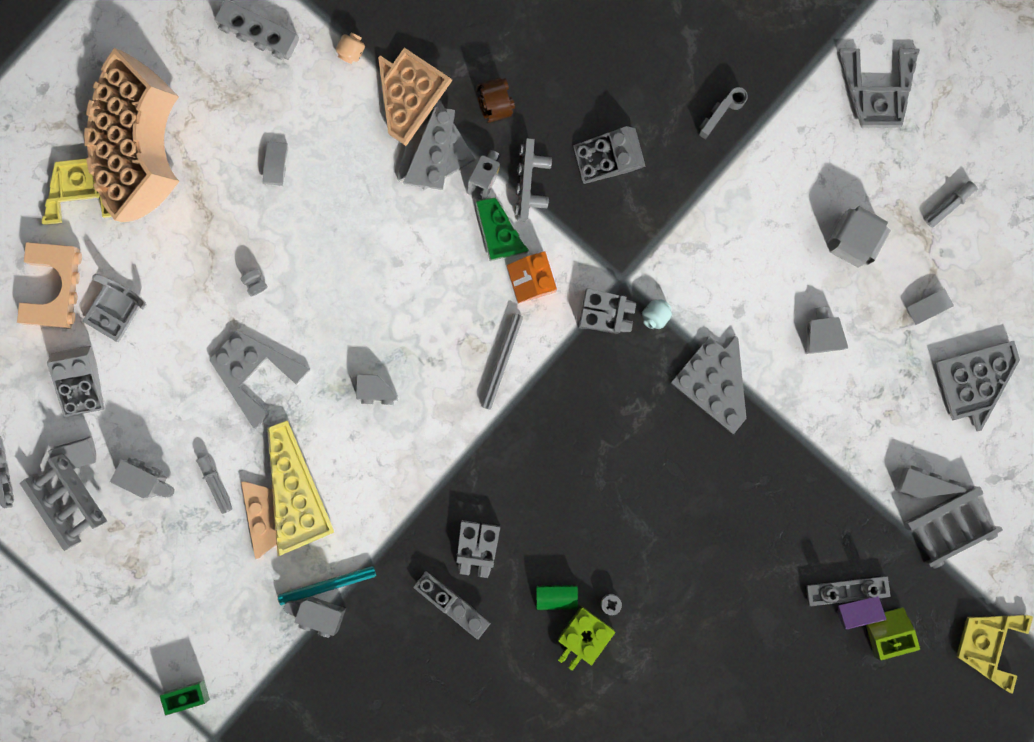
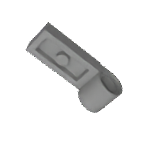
[699,87,748,140]

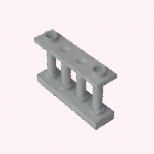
[19,454,107,551]
[903,486,1003,569]

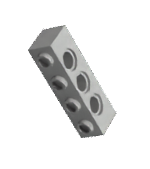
[214,0,299,60]

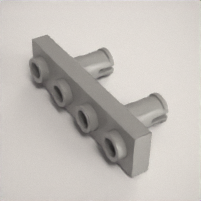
[514,138,552,222]
[806,576,890,606]

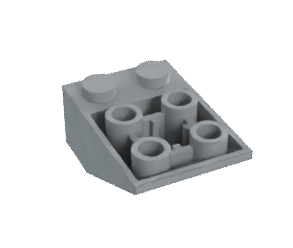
[573,126,646,184]
[47,346,104,417]

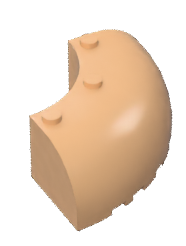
[84,48,179,222]

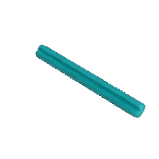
[277,566,376,605]

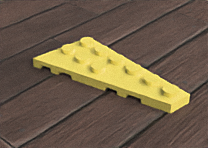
[267,420,334,557]

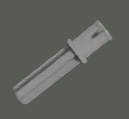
[925,181,978,227]
[196,455,232,514]

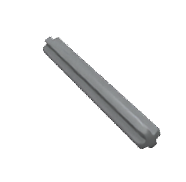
[481,314,523,410]

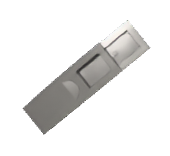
[413,572,491,639]

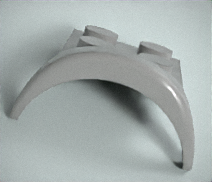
[83,274,146,342]

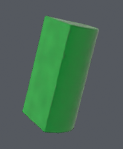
[536,585,578,610]

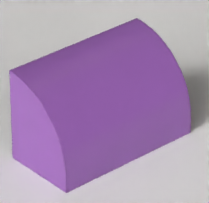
[837,596,886,630]

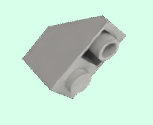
[356,375,398,405]

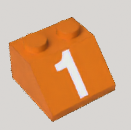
[507,251,557,304]

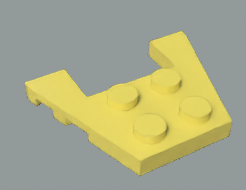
[42,159,112,225]
[956,615,1033,694]

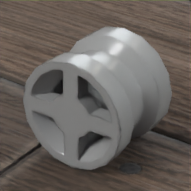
[601,594,622,615]

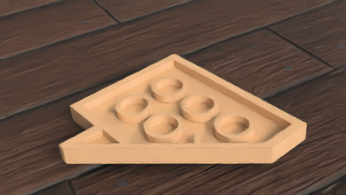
[378,48,452,146]

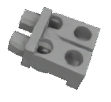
[579,288,636,334]
[457,520,500,578]

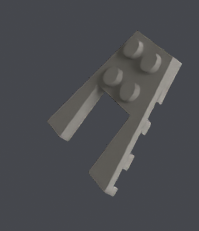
[839,48,920,128]
[209,330,310,429]

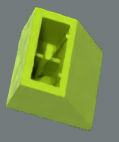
[866,607,920,660]

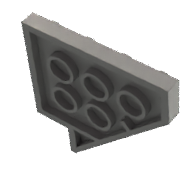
[397,99,475,190]
[671,336,747,434]
[935,341,1020,432]

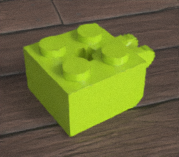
[558,606,616,670]

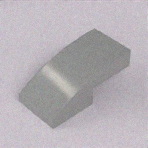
[263,142,288,186]
[907,288,954,325]

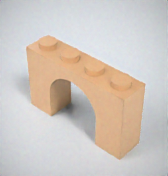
[17,242,82,329]

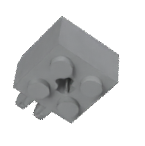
[110,458,175,498]
[283,597,346,638]

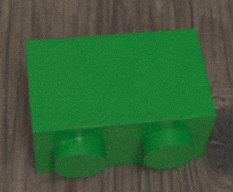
[160,680,210,716]

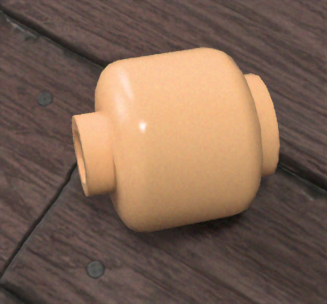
[336,32,365,64]

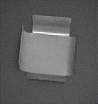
[827,206,891,268]

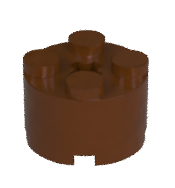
[476,78,515,123]

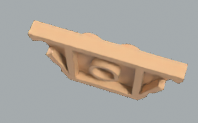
[241,481,276,559]

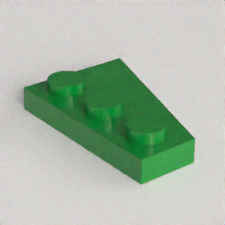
[475,197,529,261]

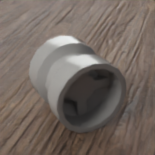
[240,269,268,296]

